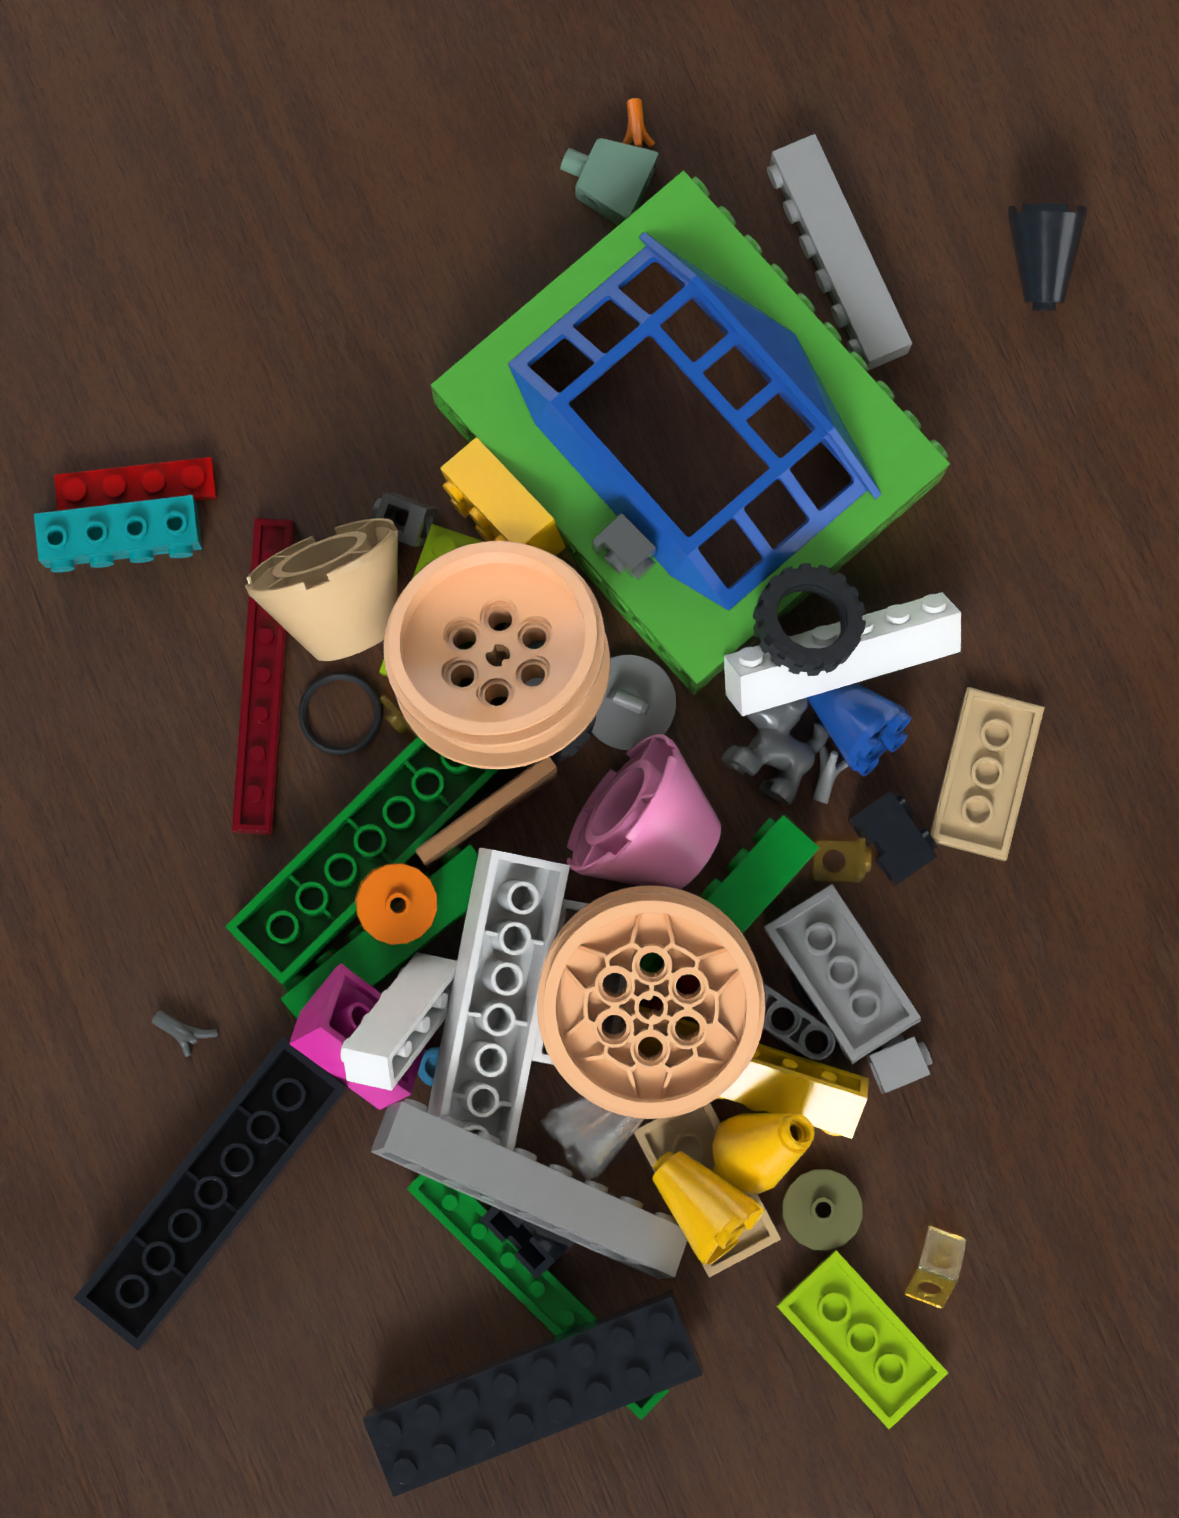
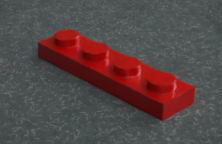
[54,457,217,511]

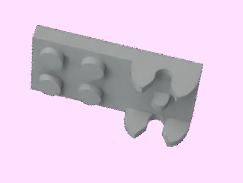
[764,884,921,1065]

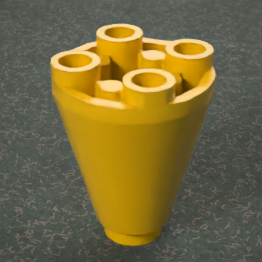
[713,1113,815,1195]

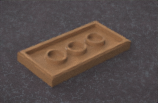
[416,757,557,870]

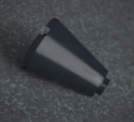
[1008,203,1087,311]

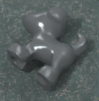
[721,697,829,806]

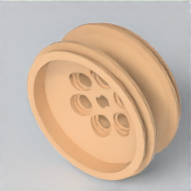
[384,541,610,769]
[537,885,765,1119]

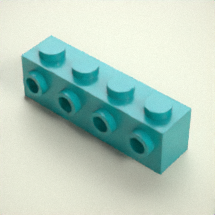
[34,495,203,572]

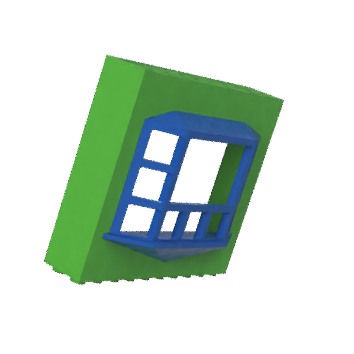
[431,170,950,696]

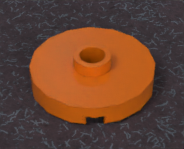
[355,863,437,945]

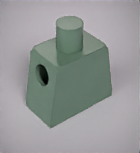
[560,138,659,225]

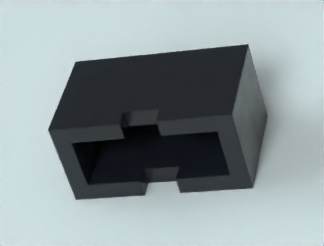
[848,791,937,887]
[480,1206,575,1279]

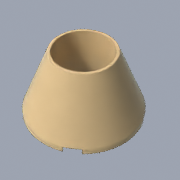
[245,518,398,661]

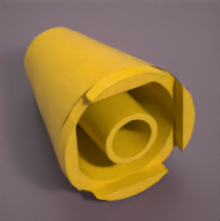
[652,1151,765,1265]

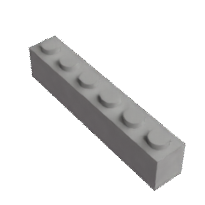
[767,134,912,371]

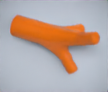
[622,98,655,148]

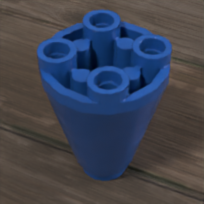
[807,682,911,776]

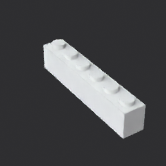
[724,592,961,716]

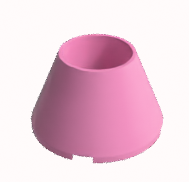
[566,734,721,889]

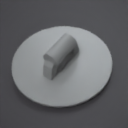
[592,655,676,750]

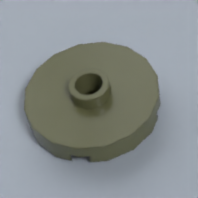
[782,1169,863,1250]

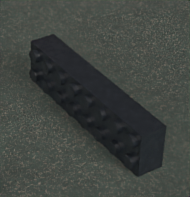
[74,1037,350,1350]
[363,1289,703,1497]

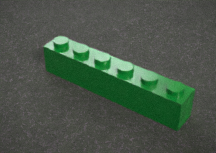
[280,845,478,1019]

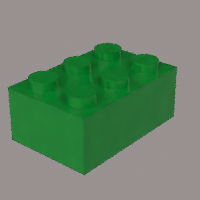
[700,815,820,934]

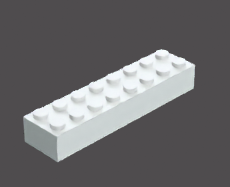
[427,848,570,1151]

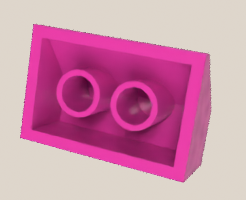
[289,964,426,1110]

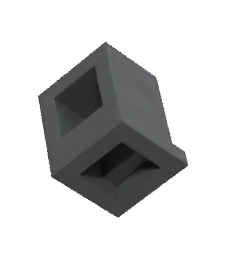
[371,492,438,547]
[592,513,656,580]

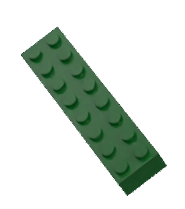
[225,737,506,986]

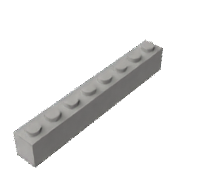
[370,1099,687,1279]

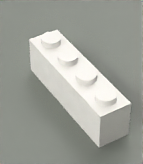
[341,952,457,1091]

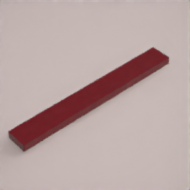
[232,518,295,835]

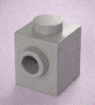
[865,1033,932,1094]

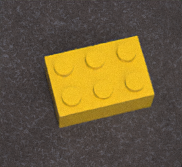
[440,437,566,556]

